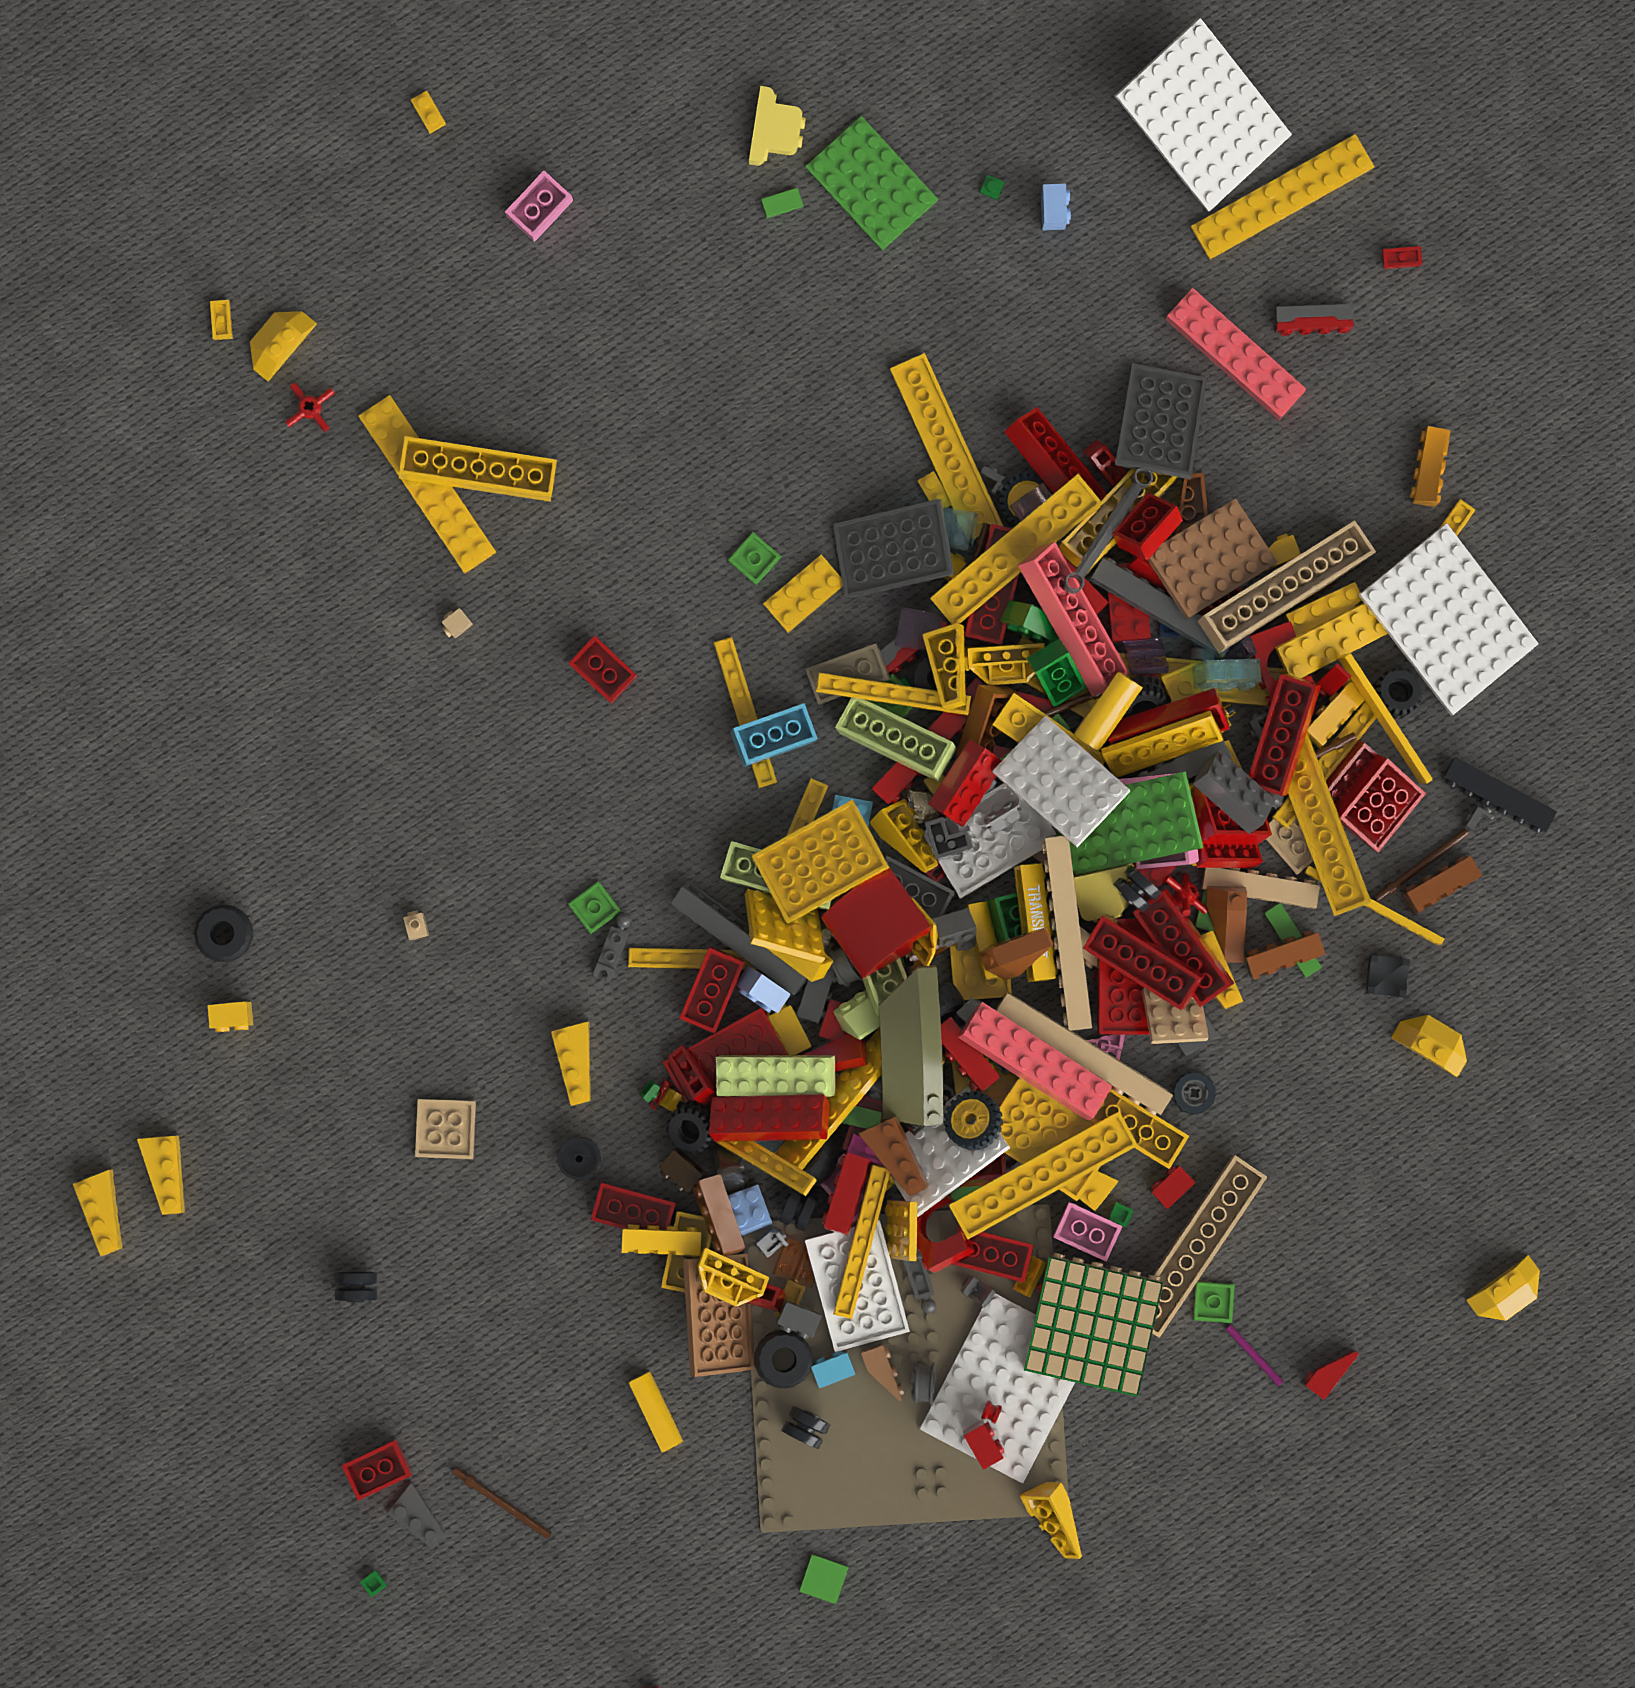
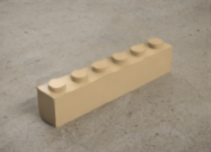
[1201,868,1320,909]

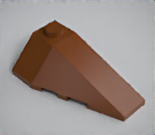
[1207,886,1247,963]
[978,927,1054,980]

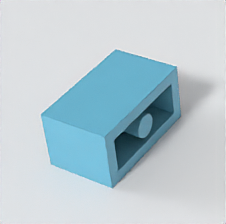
[811,1350,856,1388]

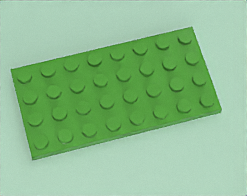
[1051,771,1203,876]

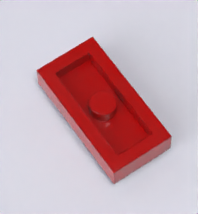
[1382,246,1422,269]

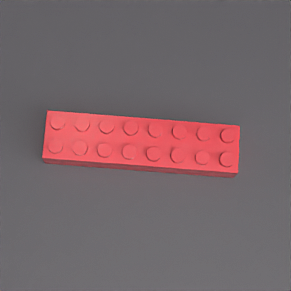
[1165,288,1306,421]
[1018,542,1129,696]
[958,1002,1112,1121]

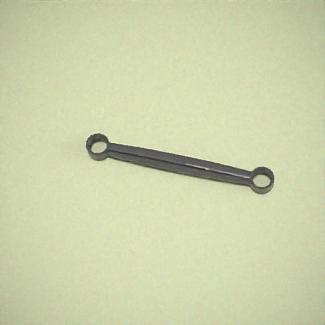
[1063,468,1153,594]

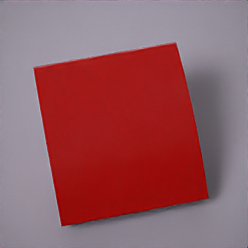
[1326,740,1426,853]
[1192,786,1272,868]
[821,868,931,979]

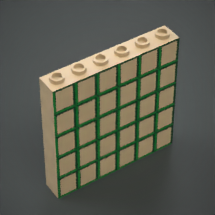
[1024,1253,1164,1397]

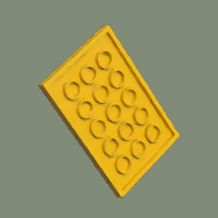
[752,799,890,924]
[999,1077,1100,1201]

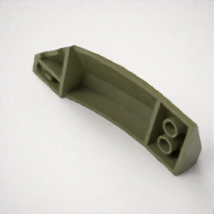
[878,965,943,1126]

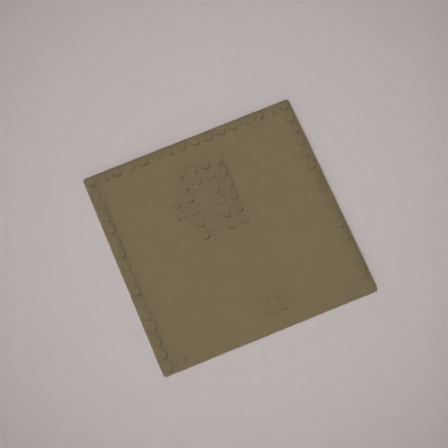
[743,1204,1069,1533]

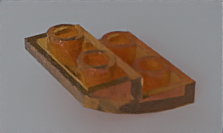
[773,1238,815,1288]

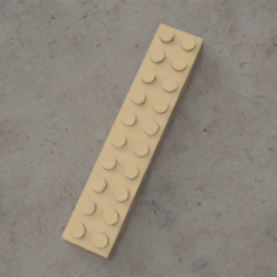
[1197,520,1376,653]
[1042,834,1092,1031]
[996,991,1173,1115]
[1152,1155,1267,1338]

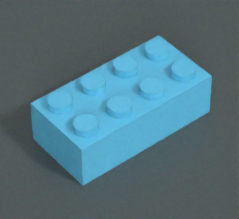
[730,703,818,767]

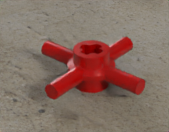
[285,382,335,432]
[1164,873,1208,916]

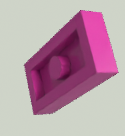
[847,1134,883,1166]

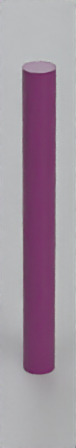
[1225,1324,1284,1386]

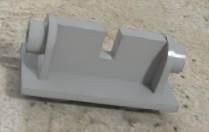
[983,800,1024,834]

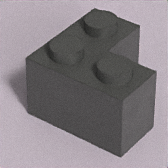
[925,817,975,861]
[932,908,976,952]
[777,1300,822,1339]

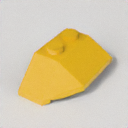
[250,311,317,382]
[967,643,1045,685]
[911,898,938,966]
[1391,1015,1467,1077]
[697,1248,769,1306]
[1466,1255,1540,1321]

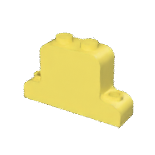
[749,86,806,166]
[1074,863,1133,923]

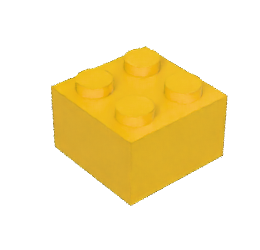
[208,1002,253,1032]

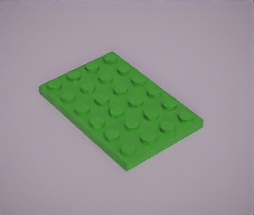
[805,116,938,251]

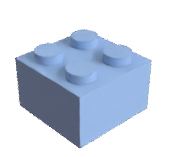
[1041,184,1071,230]
[735,966,791,1013]
[728,1185,773,1236]

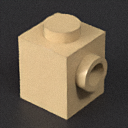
[442,608,473,639]
[403,910,429,940]

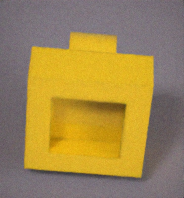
[659,1088,684,1112]

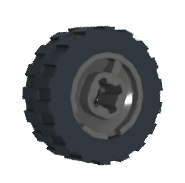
[1173,1072,1216,1114]

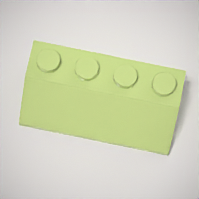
[833,990,880,1040]

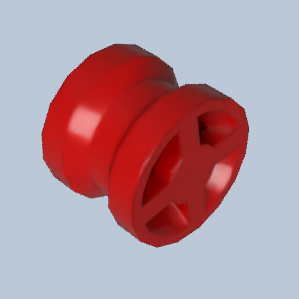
[981,1400,1002,1424]

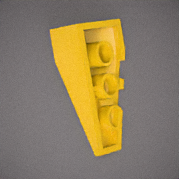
[869,799,938,873]

